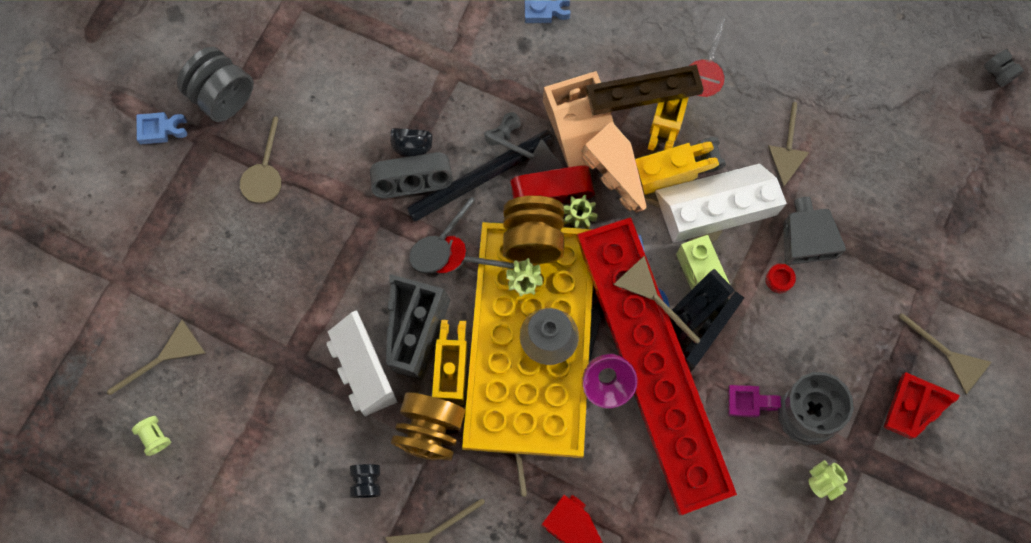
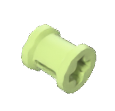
[132,416,171,456]

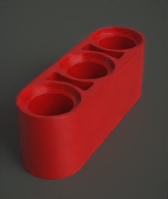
[510,165,595,204]

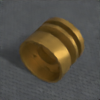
[503,196,564,264]
[391,393,466,461]

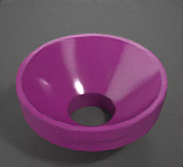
[582,354,637,408]

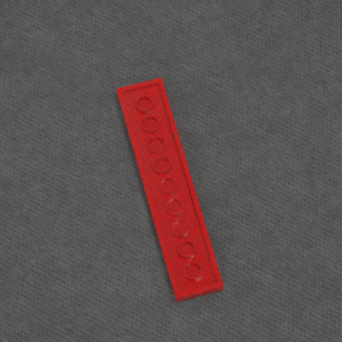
[576,217,737,516]

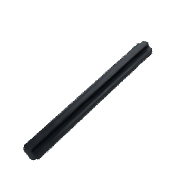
[407,130,554,221]

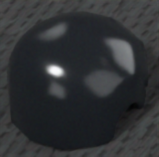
[390,128,433,157]

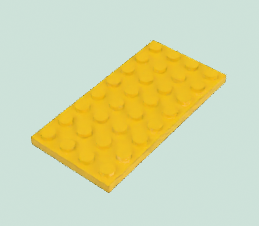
[462,222,593,458]

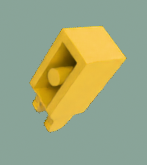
[647,97,689,151]
[635,141,719,195]
[432,320,467,405]

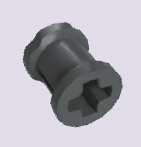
[695,137,726,173]

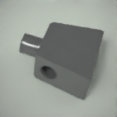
[783,197,846,265]

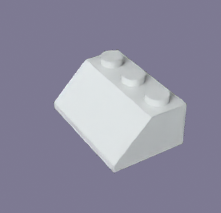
[326,310,397,417]

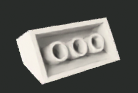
[655,164,787,243]

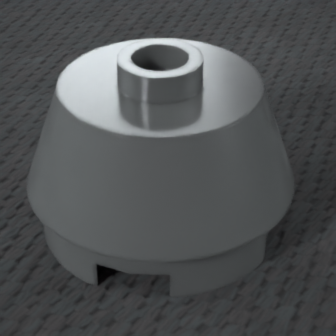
[520,308,579,365]

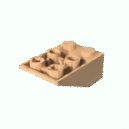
[543,71,614,168]
[581,121,647,213]

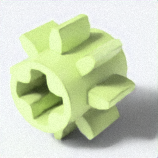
[564,195,598,229]
[506,258,543,297]
[809,460,848,501]

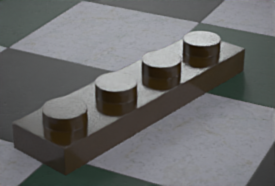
[586,64,704,116]

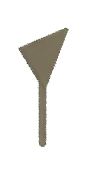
[613,256,700,343]
[899,313,992,394]
[107,320,206,395]
[385,499,485,543]

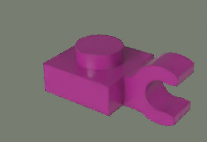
[728,385,781,418]

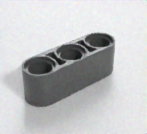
[370,152,453,198]

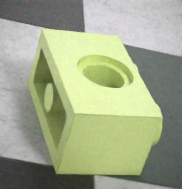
[676,235,730,290]

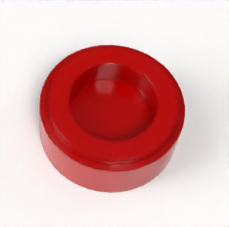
[765,264,796,294]

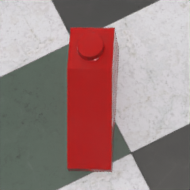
[541,495,603,543]

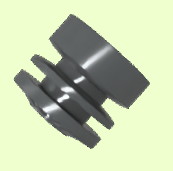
[177,46,254,122]
[778,372,854,445]

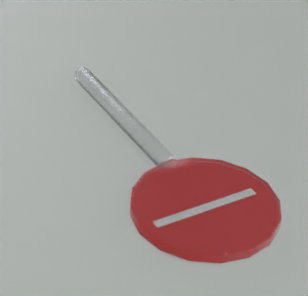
[689,17,725,97]

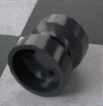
[350,464,381,498]

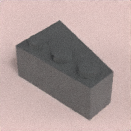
[386,274,451,380]

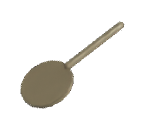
[240,116,282,204]

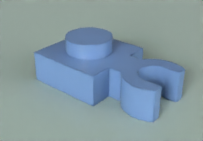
[525,0,570,23]
[137,112,187,144]

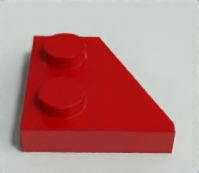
[883,372,960,439]

